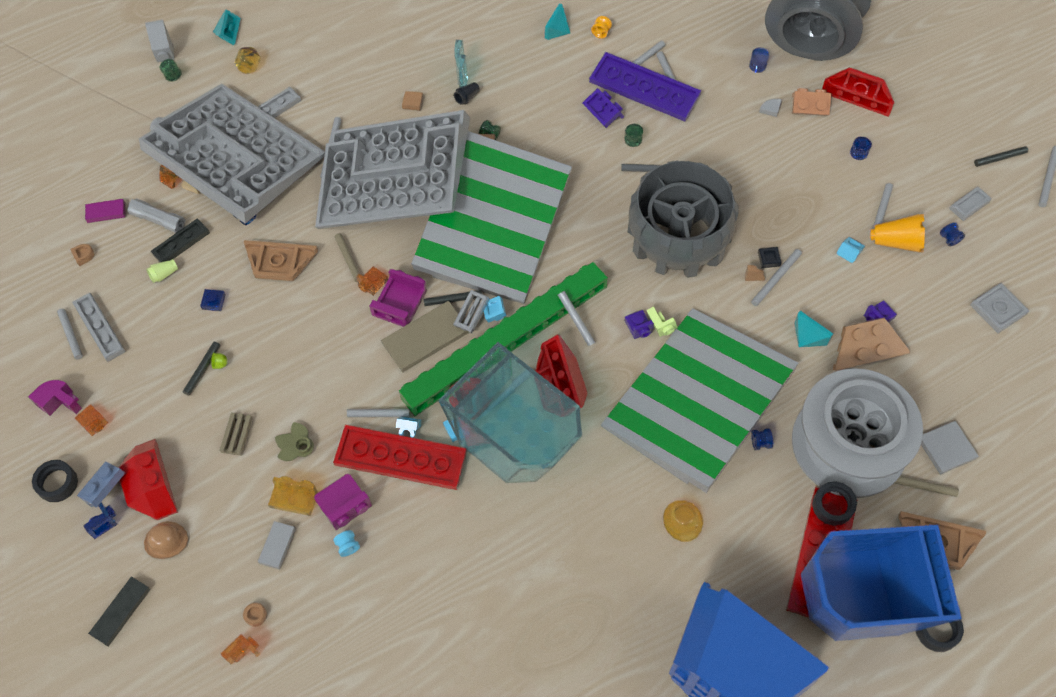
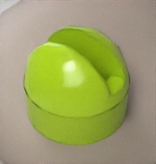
[211,353,227,369]

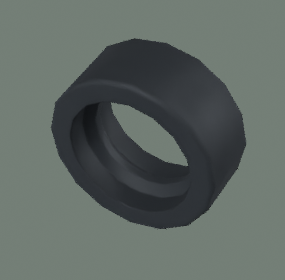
[31,460,78,502]
[812,481,858,526]
[916,620,964,652]

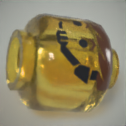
[235,47,260,74]

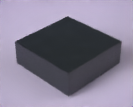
[758,247,782,268]

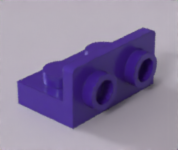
[582,88,625,128]

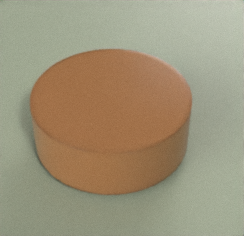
[243,603,267,627]

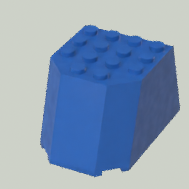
[801,525,962,641]
[669,582,830,697]

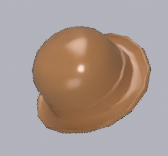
[144,521,188,559]

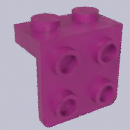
[314,474,372,530]

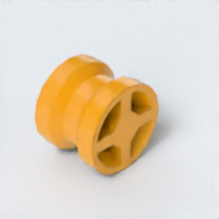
[591,16,612,38]

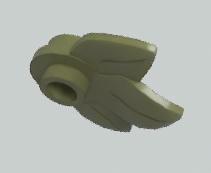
[275,422,314,461]

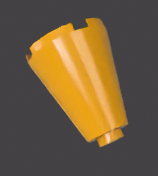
[870,214,925,253]

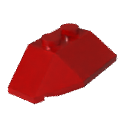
[822,67,895,117]
[535,334,588,416]
[118,439,178,521]

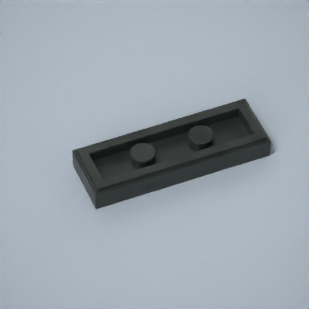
[151,218,210,263]
[88,576,151,647]

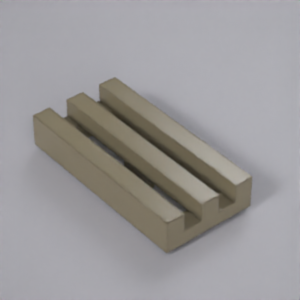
[220,412,253,456]

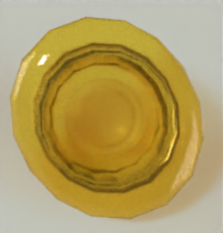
[663,500,703,542]

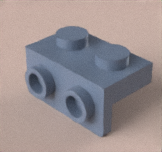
[77,461,125,508]

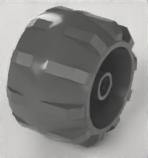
[627,160,739,278]

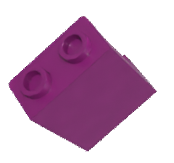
[369,269,427,327]

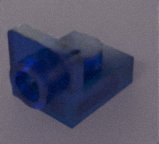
[83,502,118,539]

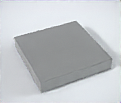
[970,283,1029,333]
[921,421,979,475]

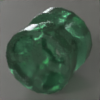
[159,59,182,82]
[479,120,501,140]
[624,124,643,147]

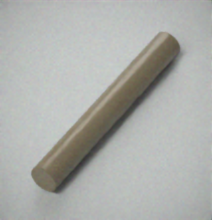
[334,233,362,282]
[895,476,959,497]

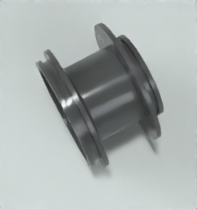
[765,0,872,61]

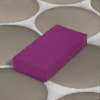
[85,199,125,223]

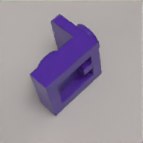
[864,300,897,322]
[624,310,654,339]

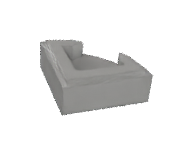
[759,99,782,117]

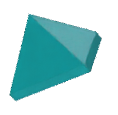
[545,3,571,40]
[213,9,241,45]
[794,311,833,347]

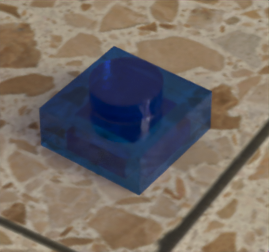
[200,289,226,311]

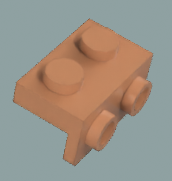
[792,88,831,116]

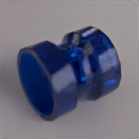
[749,47,769,73]

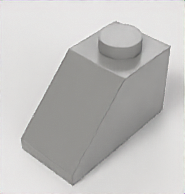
[145,20,175,62]

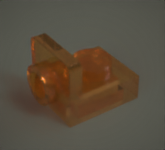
[159,165,180,189]
[356,266,388,296]
[75,404,108,436]
[221,634,260,665]

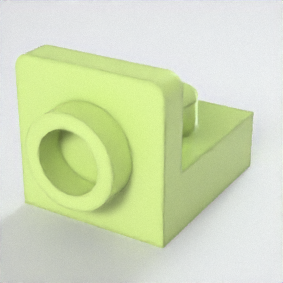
[647,307,677,337]

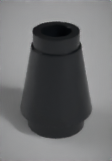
[454,82,480,105]

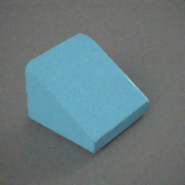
[837,237,865,263]

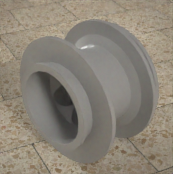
[792,368,923,498]

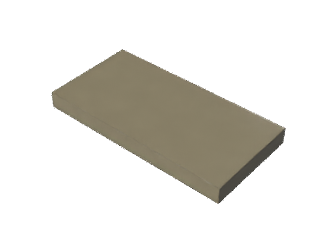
[381,301,469,373]

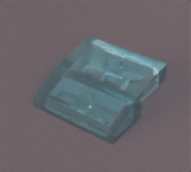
[454,40,468,88]

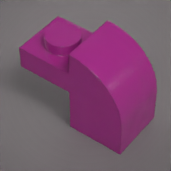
[28,380,82,416]

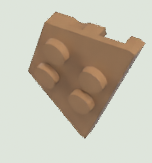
[244,240,318,281]
[833,318,910,371]
[898,511,986,570]

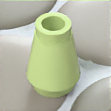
[146,259,178,283]

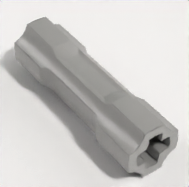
[128,198,185,233]

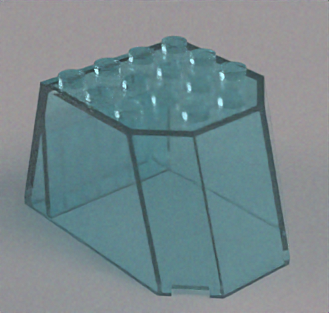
[439,342,582,483]

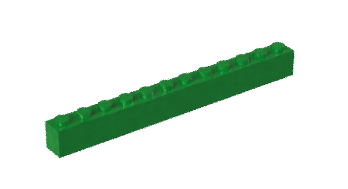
[399,262,608,417]

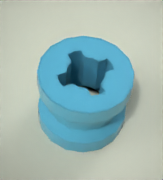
[333,530,360,557]

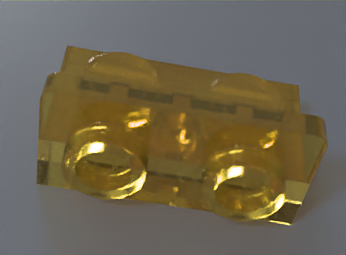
[268,476,318,516]

